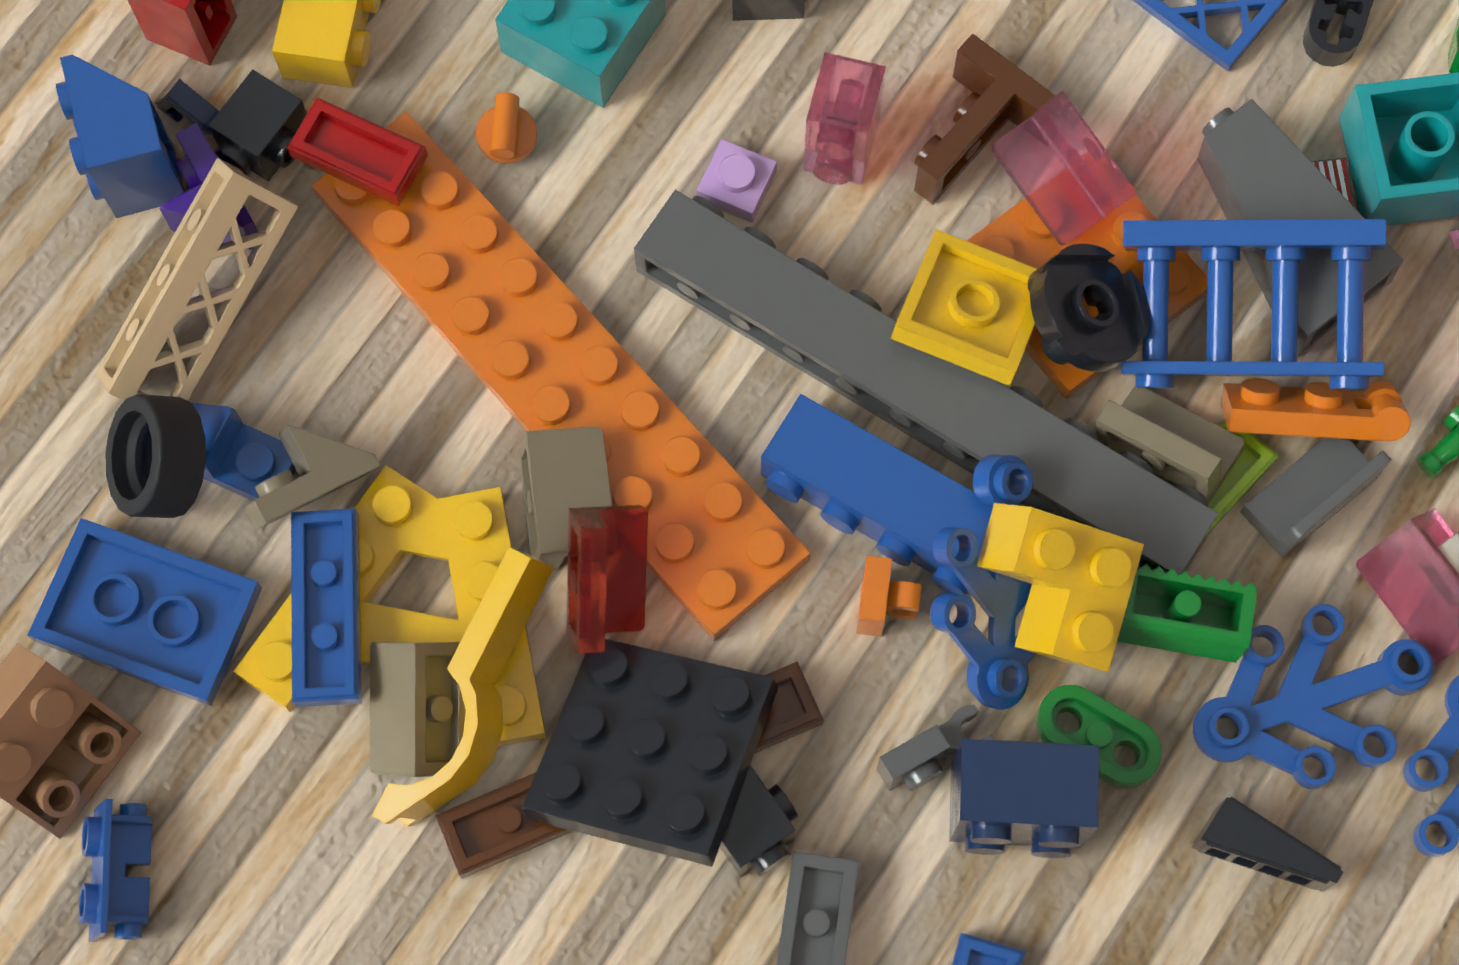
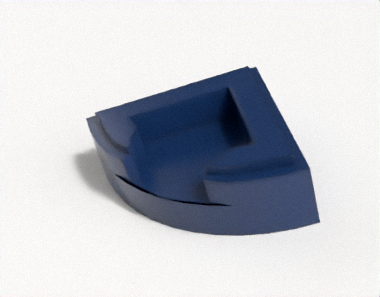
[155,78,219,135]

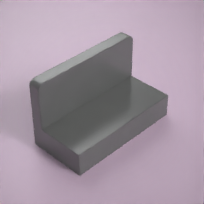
[1240,438,1392,559]

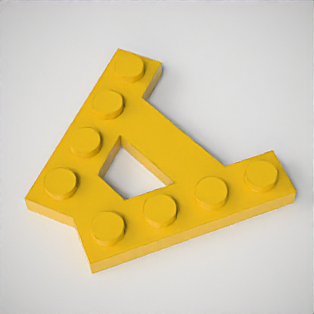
[233,465,547,747]

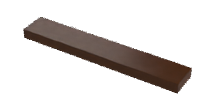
[435,661,824,879]

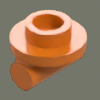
[476,92,537,164]

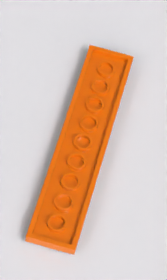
[311,111,811,641]

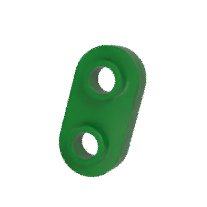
[1036,685,1162,788]

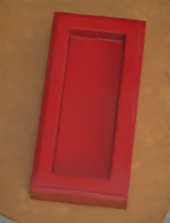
[287,97,428,207]

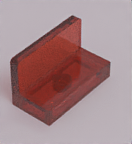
[566,505,648,654]

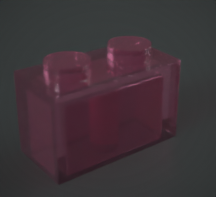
[803,52,886,185]

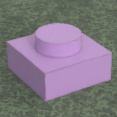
[696,139,777,223]

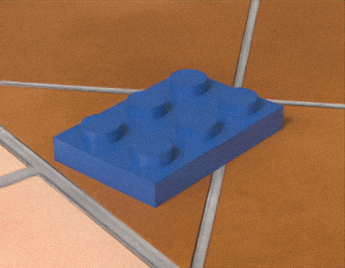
[28,518,262,706]

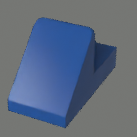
[192,403,296,501]

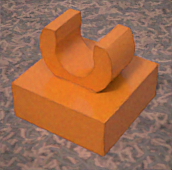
[856,555,922,637]

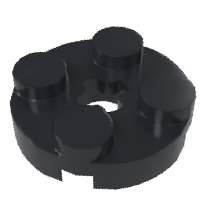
[1028,243,1150,372]

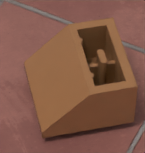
[0,643,142,839]

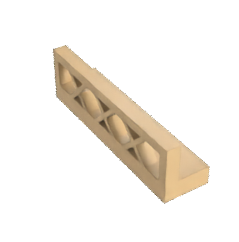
[95,157,298,401]

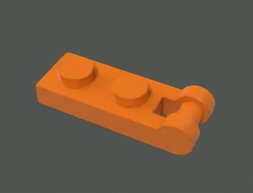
[1221,378,1411,442]

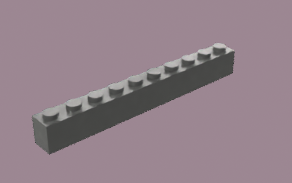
[634,189,1219,576]

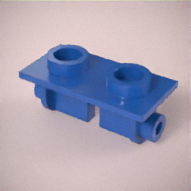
[79,799,153,942]

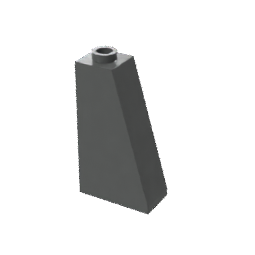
[1197,99,1403,356]

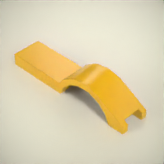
[372,547,555,826]

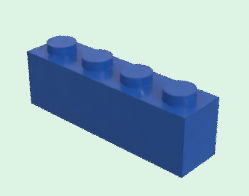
[761,393,992,597]

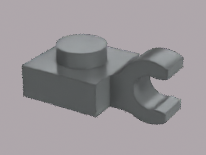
[876,705,996,791]

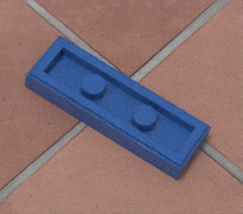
[291,509,362,707]

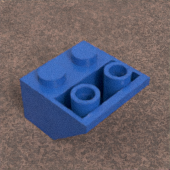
[56,54,186,218]

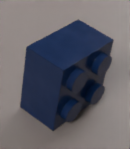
[949,739,1099,858]

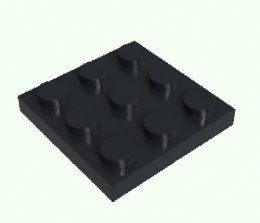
[522,636,778,867]

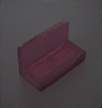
[991,91,1137,246]
[1356,508,1459,665]

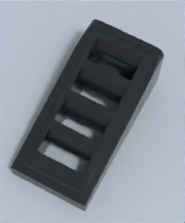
[1192,796,1343,892]

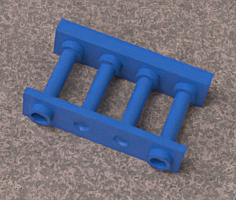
[1121,219,1386,389]

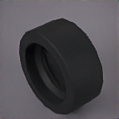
[105,394,206,518]

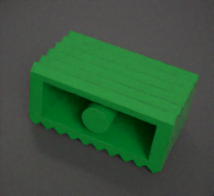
[1117,564,1257,663]

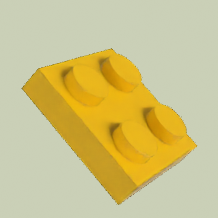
[890,229,1037,386]

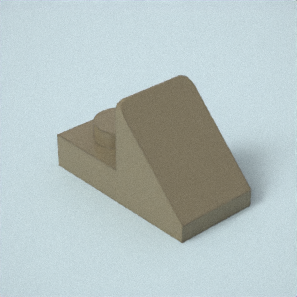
[245,425,381,530]

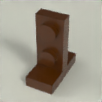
[914,33,1069,205]

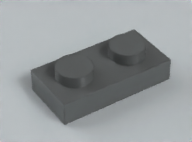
[776,851,859,965]

